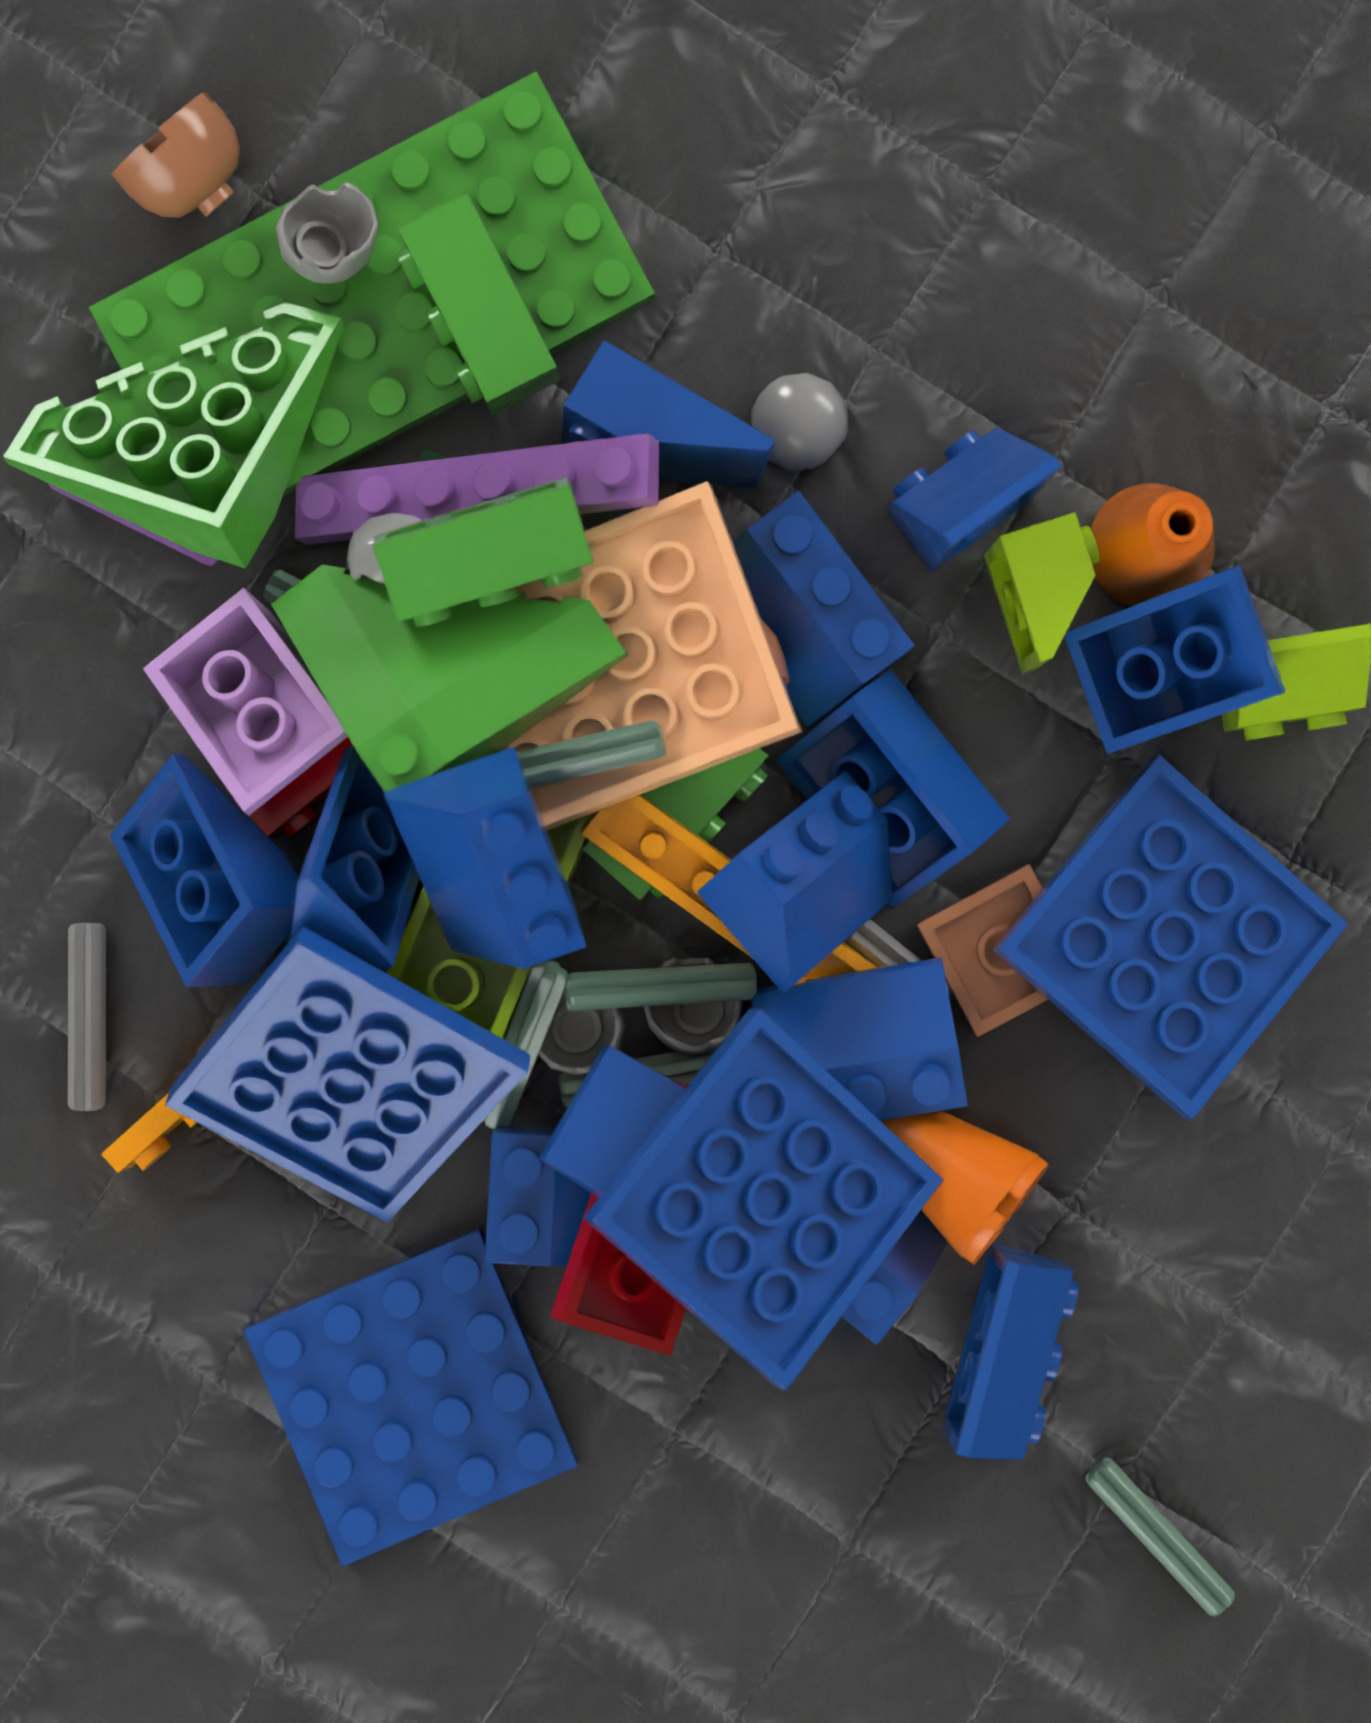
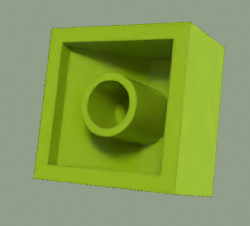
[984,512,1100,674]
[1221,624,1371,741]

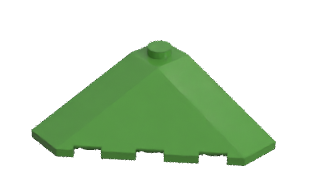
[3,302,344,569]
[271,565,629,792]

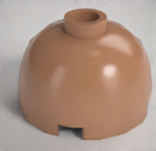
[111,92,240,218]

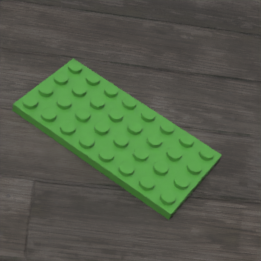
[89,71,655,496]

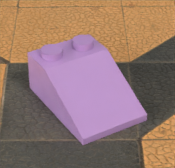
[143,588,348,815]

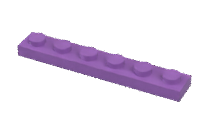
[295,433,659,545]

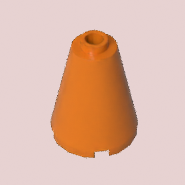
[1091,483,1215,606]
[880,1111,1049,1265]

